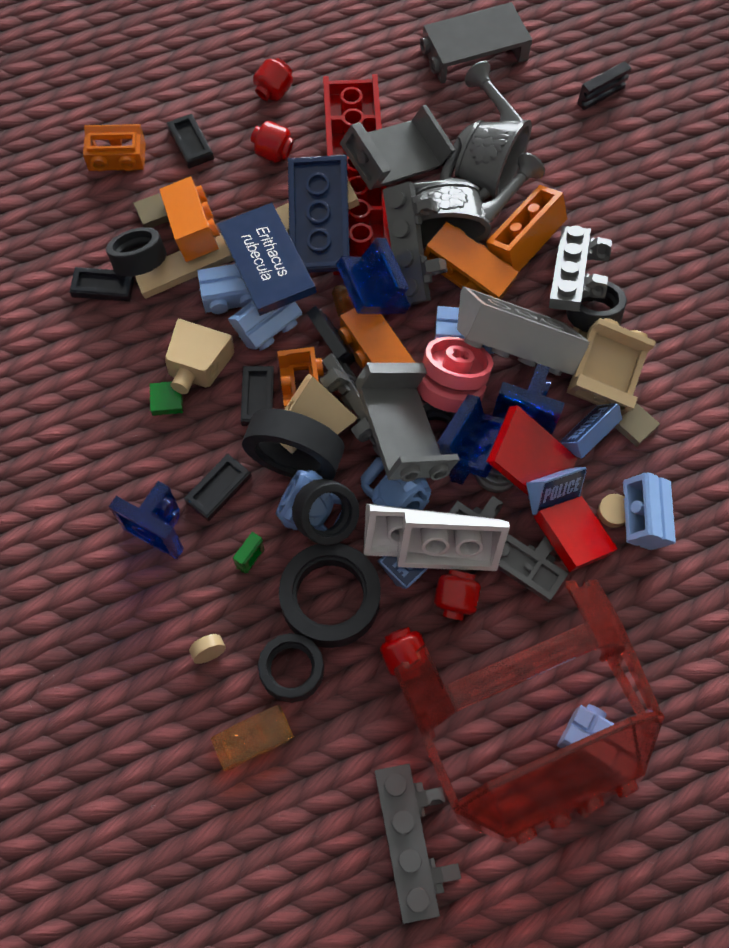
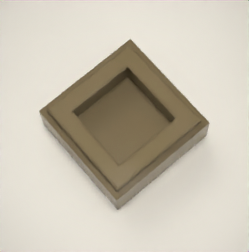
[133,193,169,228]
[615,403,660,447]

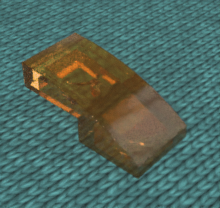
[211,705,294,771]

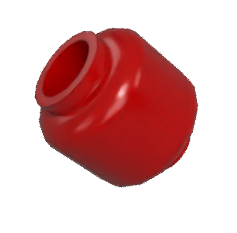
[253,58,293,101]
[251,121,294,163]
[434,569,481,621]
[380,626,430,681]

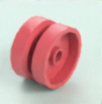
[417,336,494,413]

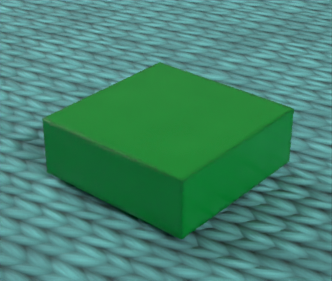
[150,381,183,416]
[233,532,265,574]

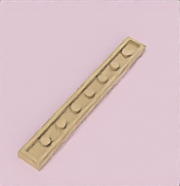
[135,181,359,299]

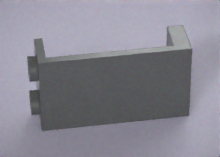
[420,2,532,84]
[340,105,456,190]
[355,362,460,482]

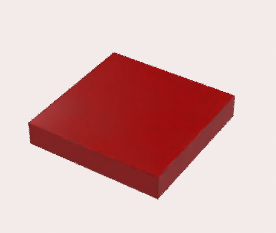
[534,496,618,572]

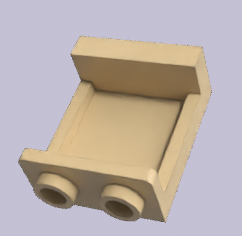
[566,318,656,415]

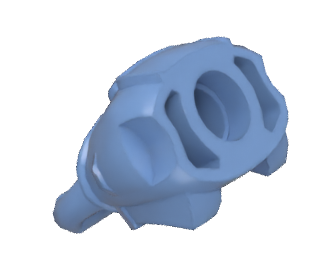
[361,457,431,510]
[276,470,342,531]

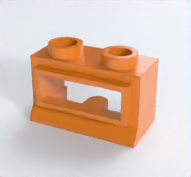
[83,124,146,171]
[277,347,324,409]

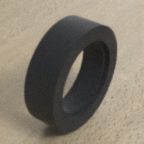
[242,409,345,480]
[279,543,381,648]

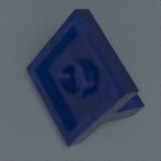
[336,238,411,314]
[491,364,565,435]
[438,394,504,485]
[108,481,184,559]

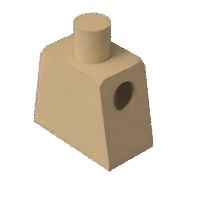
[165,318,234,394]
[280,374,357,454]

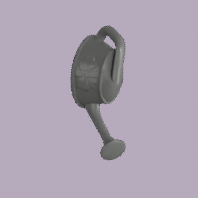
[440,61,532,202]
[414,153,545,249]

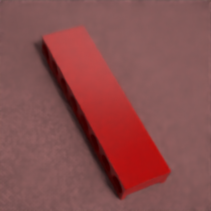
[323,74,392,275]

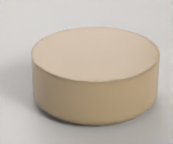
[597,494,625,528]
[189,634,226,664]

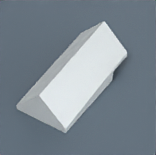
[364,503,510,571]

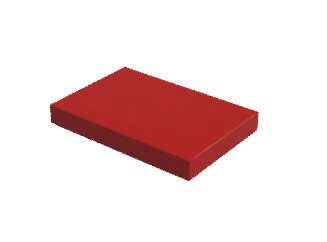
[487,405,577,496]

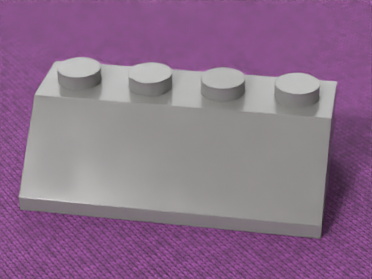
[457,286,590,376]

